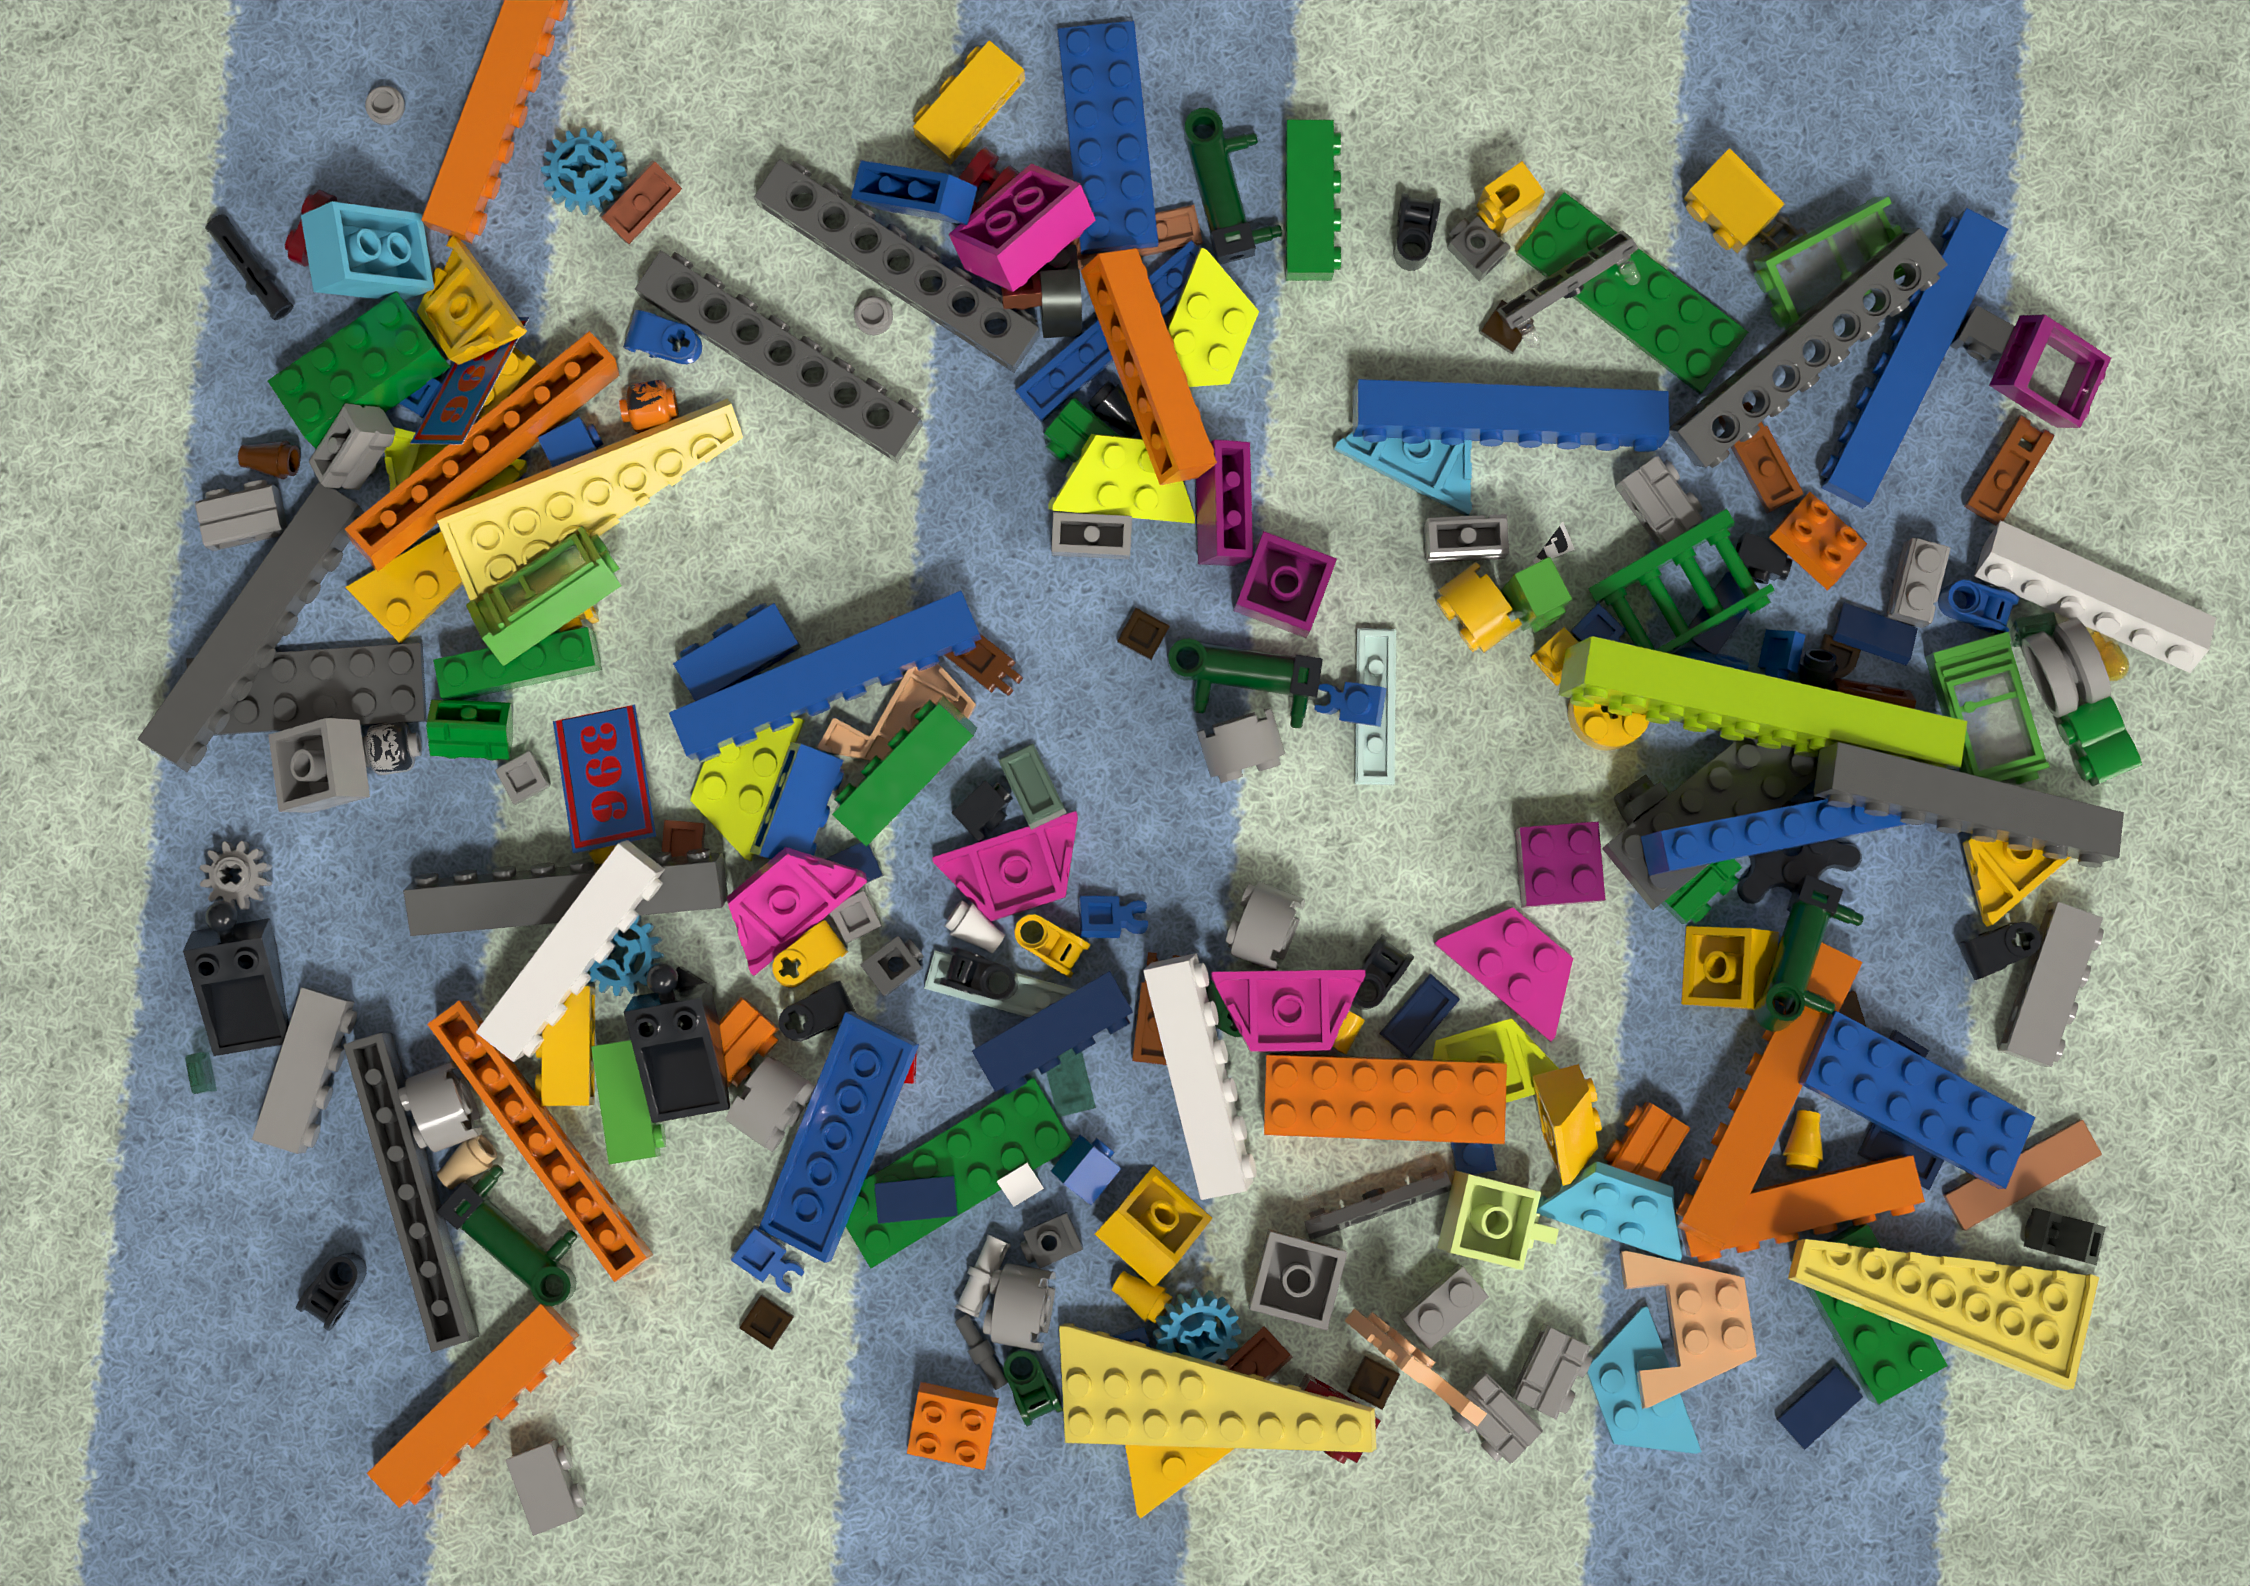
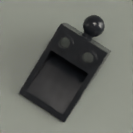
[183,901,289,1056]
[624,962,731,1123]

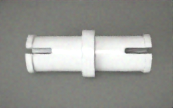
[955,1235,1011,1318]

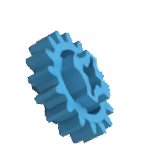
[541,128,628,215]
[588,916,664,996]
[1153,1289,1241,1364]

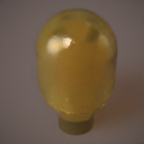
[2090,631,2130,681]

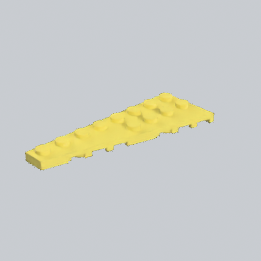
[434,398,743,603]
[1788,1239,2099,1390]
[1059,1323,1377,1452]

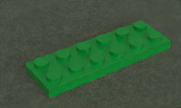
[1516,192,1749,394]
[846,1078,1073,1269]

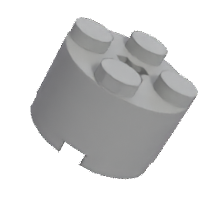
[1196,708,1285,783]
[1226,881,1305,971]
[725,1056,816,1152]
[398,1061,482,1152]
[983,1263,1056,1351]

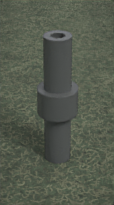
[955,1314,1008,1390]

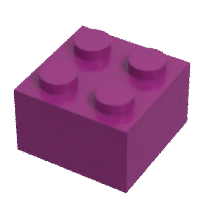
[1233,531,1337,638]
[1515,821,1606,908]

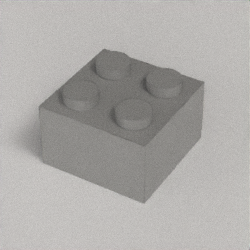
[268,718,370,813]
[1248,1229,1348,1330]

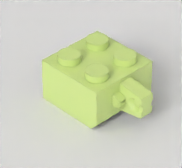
[1437,1171,1559,1270]

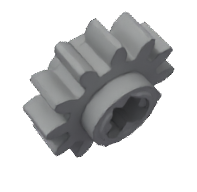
[199,841,272,910]

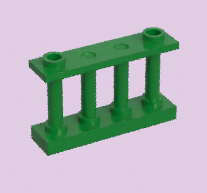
[1588,508,1775,653]

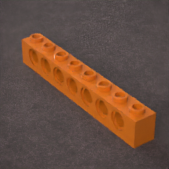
[427,1000,653,1282]

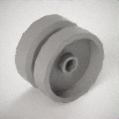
[2022,617,2111,718]

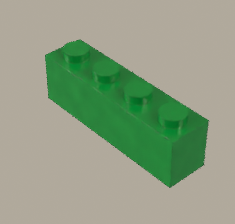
[1285,119,1341,281]
[433,627,602,700]
[832,696,977,847]

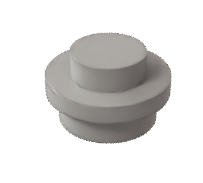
[365,86,405,125]
[854,296,893,336]

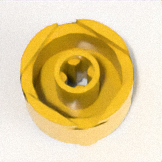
[1436,562,1522,653]
[1568,698,1649,751]

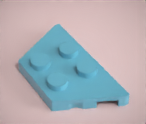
[1334,432,1472,516]
[1536,1161,1683,1262]
[1587,1306,1702,1454]

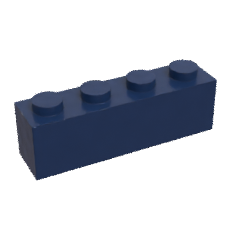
[972,971,1133,1094]

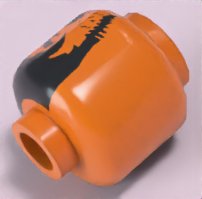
[619,380,679,433]

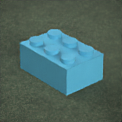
[301,201,434,300]

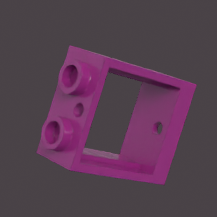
[1989,314,2111,428]

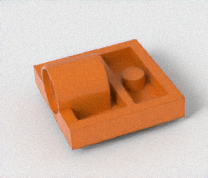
[1769,492,1867,591]
[907,1382,999,1470]

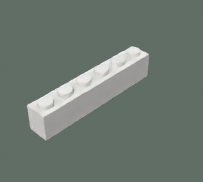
[1975,520,2216,673]
[476,840,665,1062]
[1143,953,1256,1200]

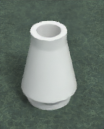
[944,900,1005,953]

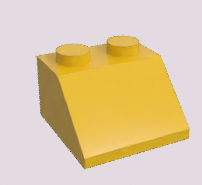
[1684,148,1785,254]
[1681,926,1779,1010]
[1532,1064,1602,1186]
[1095,1166,1212,1287]

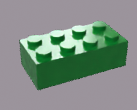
[267,291,451,449]
[1790,1224,1948,1405]

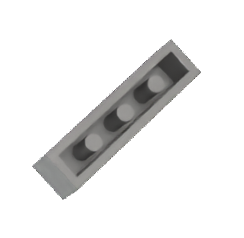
[1998,902,2104,1067]
[252,987,357,1154]

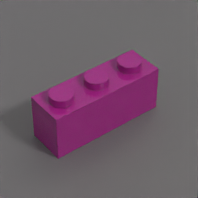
[1196,439,1253,566]

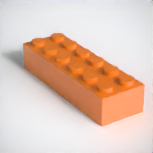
[1264,1054,1507,1144]

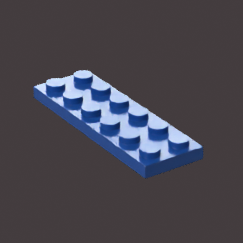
[1058,21,1158,255]
[759,1011,919,1263]
[1798,1011,2036,1189]

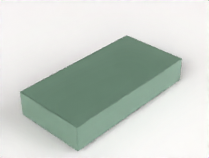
[998,744,1066,830]

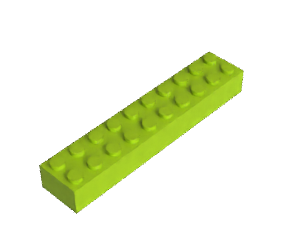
[1558,636,1968,770]

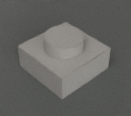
[495,751,550,805]
[831,891,882,944]

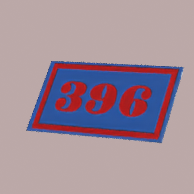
[410,317,530,445]
[553,704,656,854]

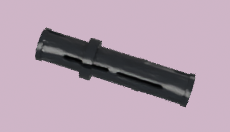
[205,214,294,321]

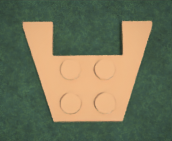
[817,615,976,773]
[1620,1251,1757,1409]
[1345,1308,1487,1426]

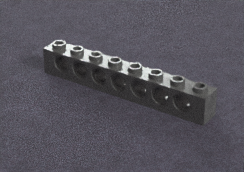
[754,159,1040,373]
[1669,228,1948,468]
[635,250,923,463]

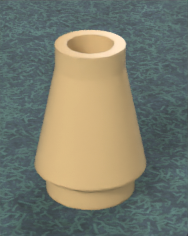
[437,1135,497,1190]

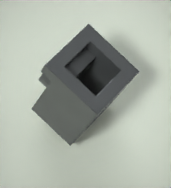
[1447,216,1511,282]
[1950,305,2015,362]
[860,936,924,997]
[1019,1212,1083,1269]

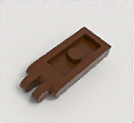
[943,634,1024,697]

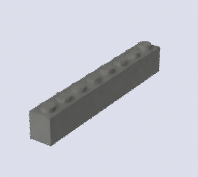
[137,482,365,772]
[1814,742,2124,868]
[403,848,728,936]
[343,1033,479,1353]

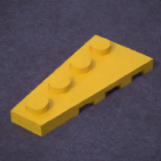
[345,532,463,644]

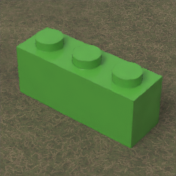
[1501,557,1572,633]
[591,1040,666,1165]

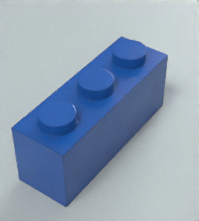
[851,160,977,225]
[673,603,802,701]
[750,742,844,860]

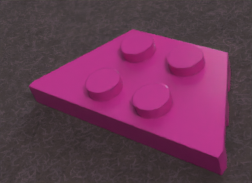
[932,811,1078,922]
[727,847,868,976]
[1434,907,1573,1042]
[1211,970,1365,1052]

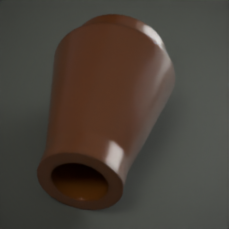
[238,440,301,479]

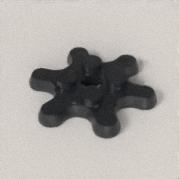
[1737,796,1862,904]

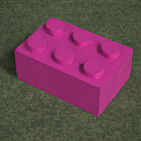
[949,163,1096,292]

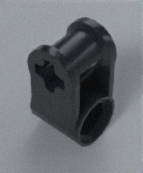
[1394,192,1441,271]
[1958,922,2041,980]
[1352,934,1414,1010]
[939,946,1019,1001]
[778,980,857,1042]
[296,1253,367,1331]

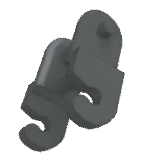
[1758,215,1817,273]

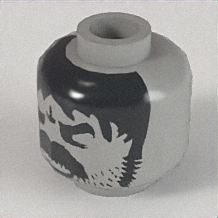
[362,721,422,775]

